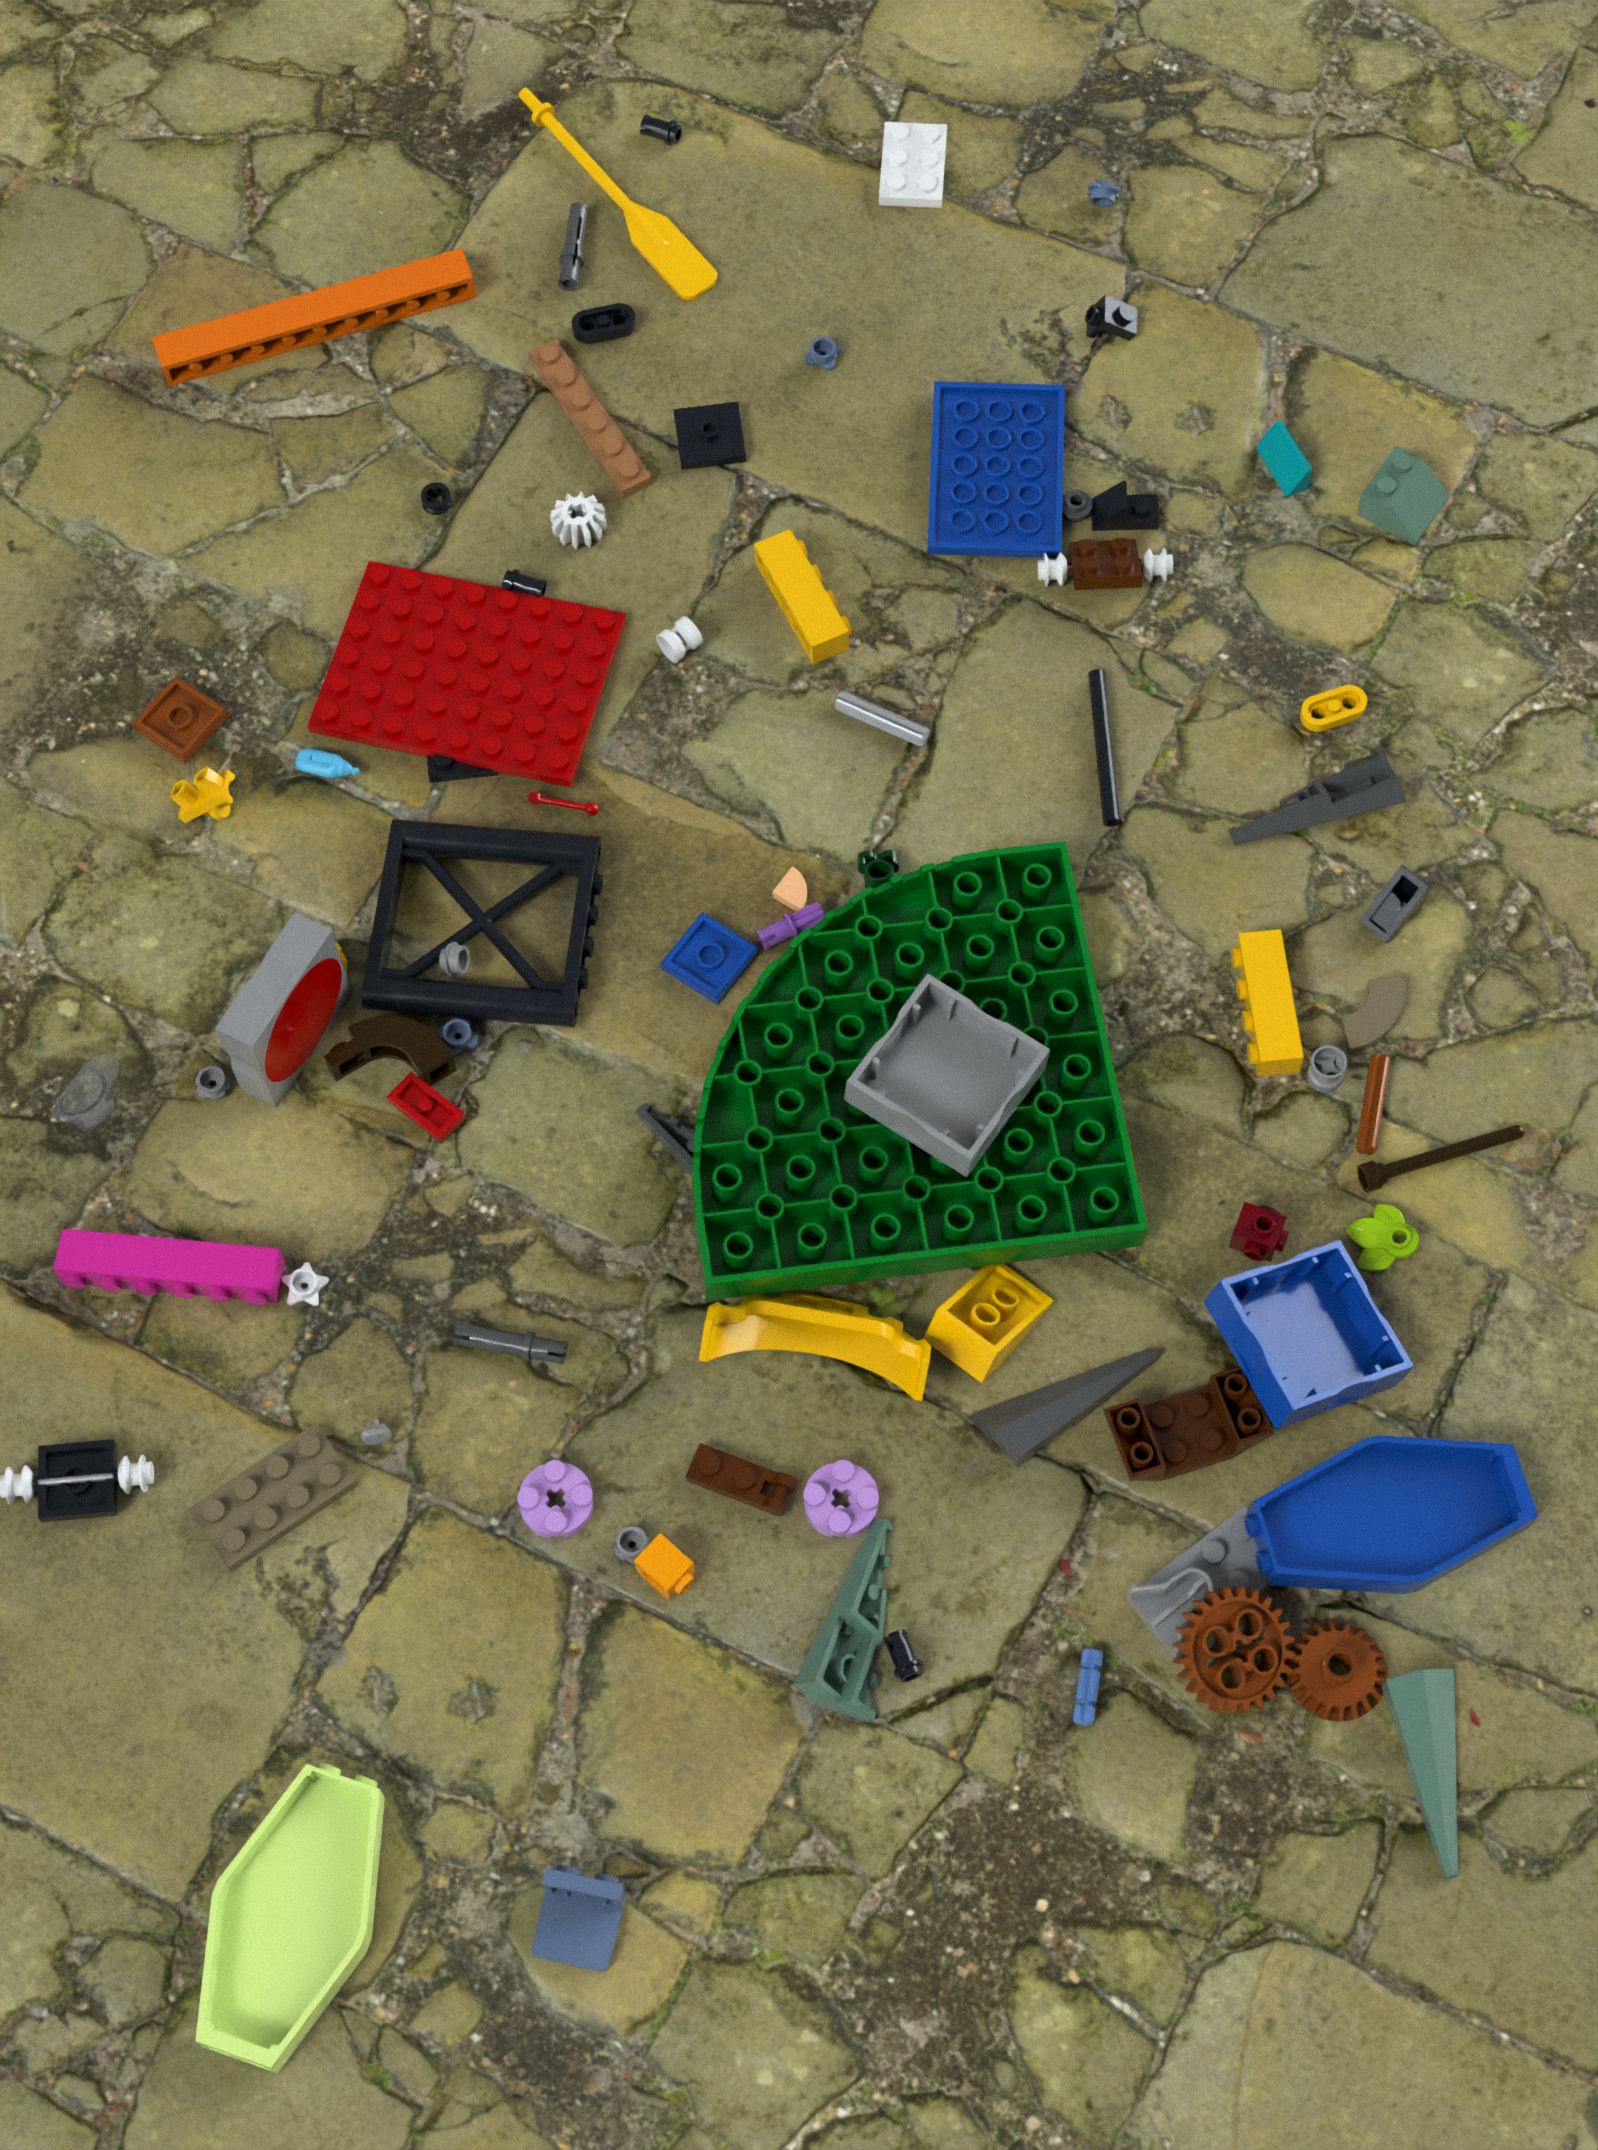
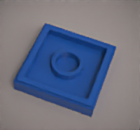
[660,912,759,1005]

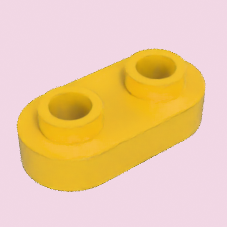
[1300,685,1367,732]

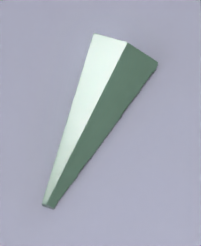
[793,1518,893,1722]
[1382,1669,1458,1880]

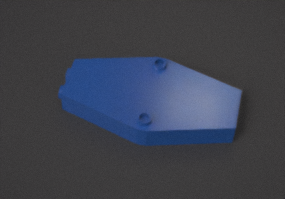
[1244,1435,1538,1594]

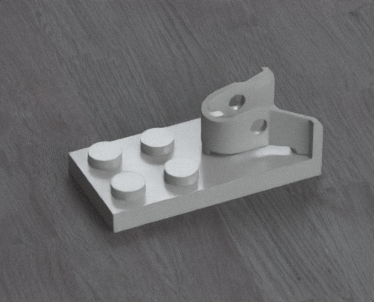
[1126,1506,1271,1658]

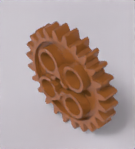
[1172,1586,1295,1715]

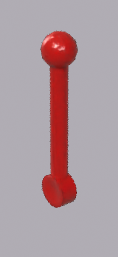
[528,792,599,816]

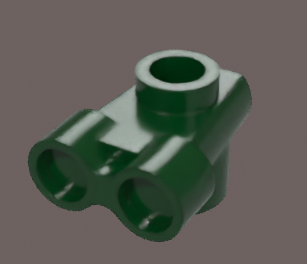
[857,850,899,889]

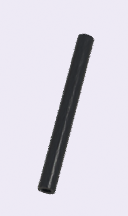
[1088,669,1120,827]

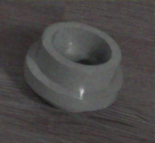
[1062,490,1093,523]

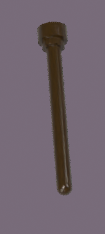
[1357,1125,1525,1193]

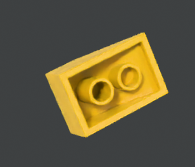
[923,1263,1054,1383]

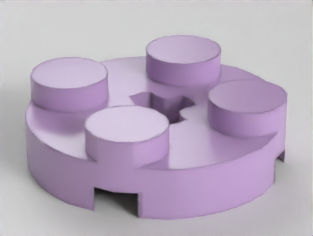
[517,1460,594,1538]
[803,1460,879,1538]

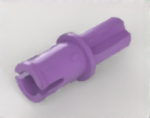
[755,902,825,951]

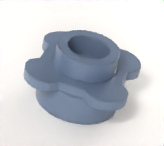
[1088,180,1120,207]
[805,337,842,370]
[438,1018,479,1056]

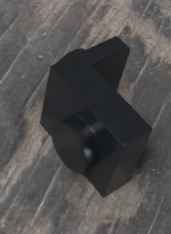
[1085,295,1137,341]

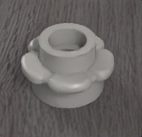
[439,942,469,977]
[195,1066,231,1100]
[614,1526,651,1563]

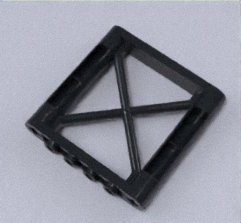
[362,819,603,1028]

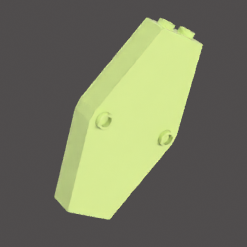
[195,1762,385,2074]

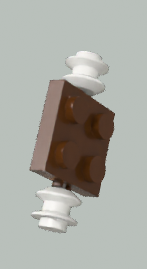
[1037,538,1173,590]

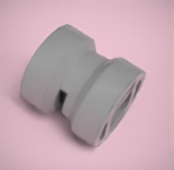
[1307,1045,1347,1093]

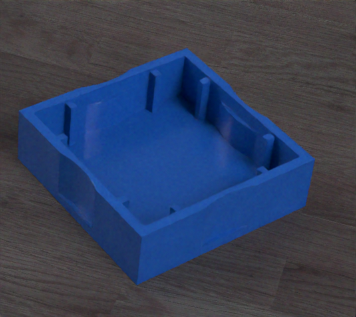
[1203,1240,1414,1430]

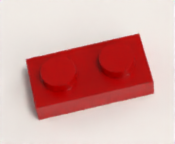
[387,1071,466,1144]

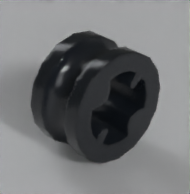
[421,482,451,515]

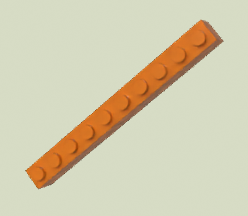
[152,248,476,387]

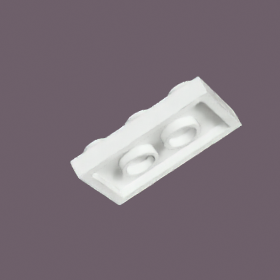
[879,122,947,208]

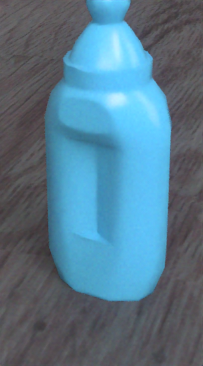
[295,748,359,778]

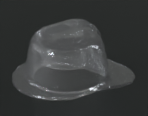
[52,1053,121,1133]

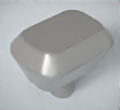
[361,1419,392,1445]

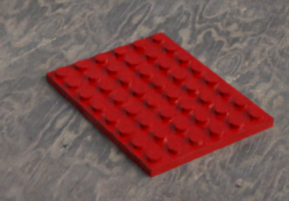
[308,561,627,788]

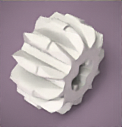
[550,491,607,549]

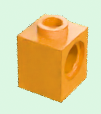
[634,1533,696,1601]

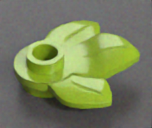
[1346,1204,1420,1272]

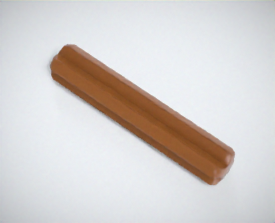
[1356,1053,1390,1155]

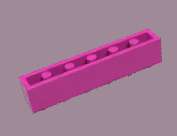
[53,1229,285,1305]

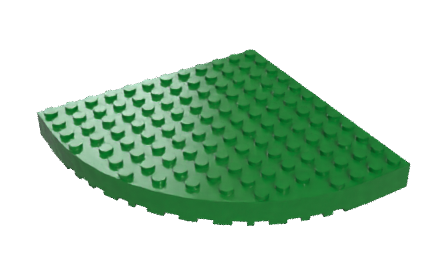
[691,841,1148,1301]

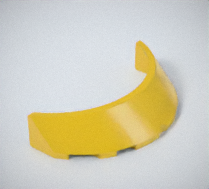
[698,1292,931,1401]

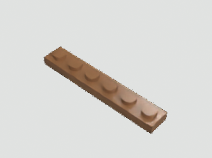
[528,339,652,499]

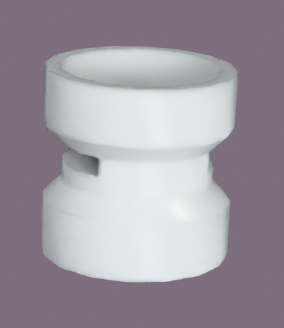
[656,616,703,663]

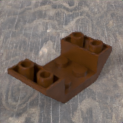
[1103,1366,1273,1481]

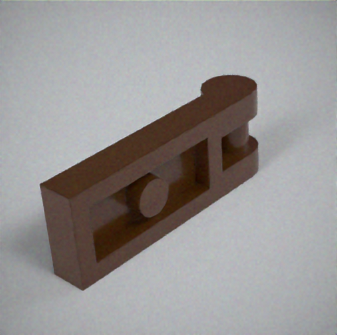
[685,1443,798,1517]

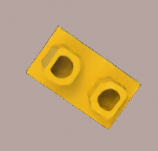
[170,766,235,823]

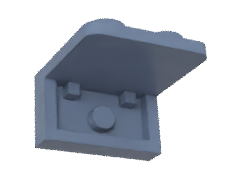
[531,1865,627,1972]

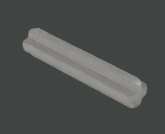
[834,691,930,746]

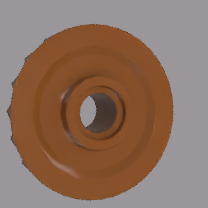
[1286,1620,1388,1722]

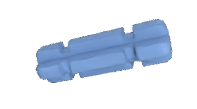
[1073,1648,1103,1726]

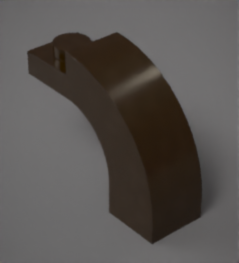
[324,1016,457,1086]

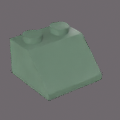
[1357,446,1449,546]

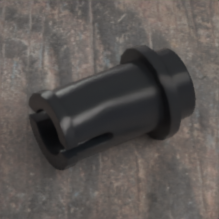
[640,114,682,146]
[502,569,547,598]
[883,1629,923,1683]

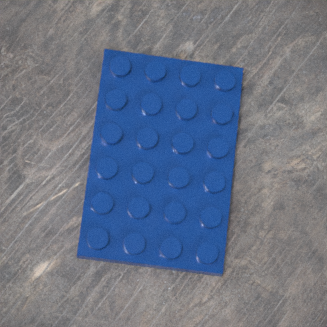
[927,381,1065,558]

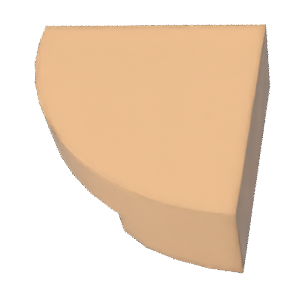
[772,866,807,911]

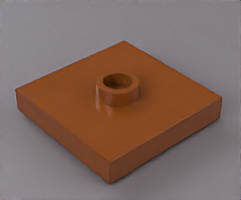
[132,676,229,764]

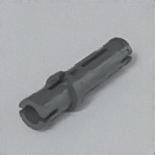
[558,202,590,291]
[454,1322,568,1365]

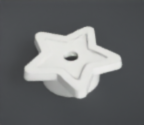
[281,1262,329,1306]

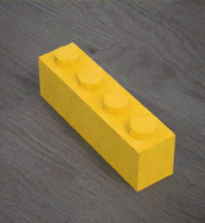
[754,529,852,665]
[1231,929,1304,1077]

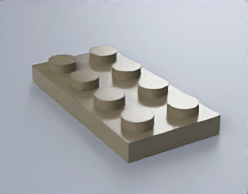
[189,1423,358,1572]

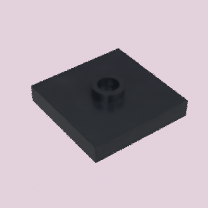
[673,402,746,470]

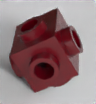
[1229,1202,1289,1262]

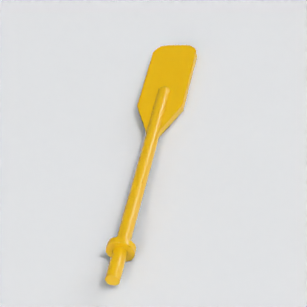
[518,88,718,301]

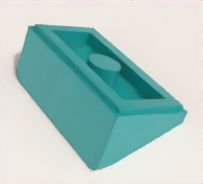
[1257,420,1312,497]

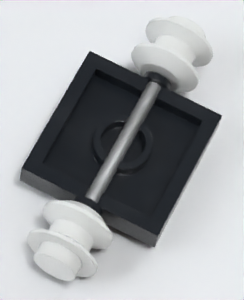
[0,1439,154,1523]

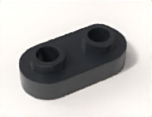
[572,303,636,344]

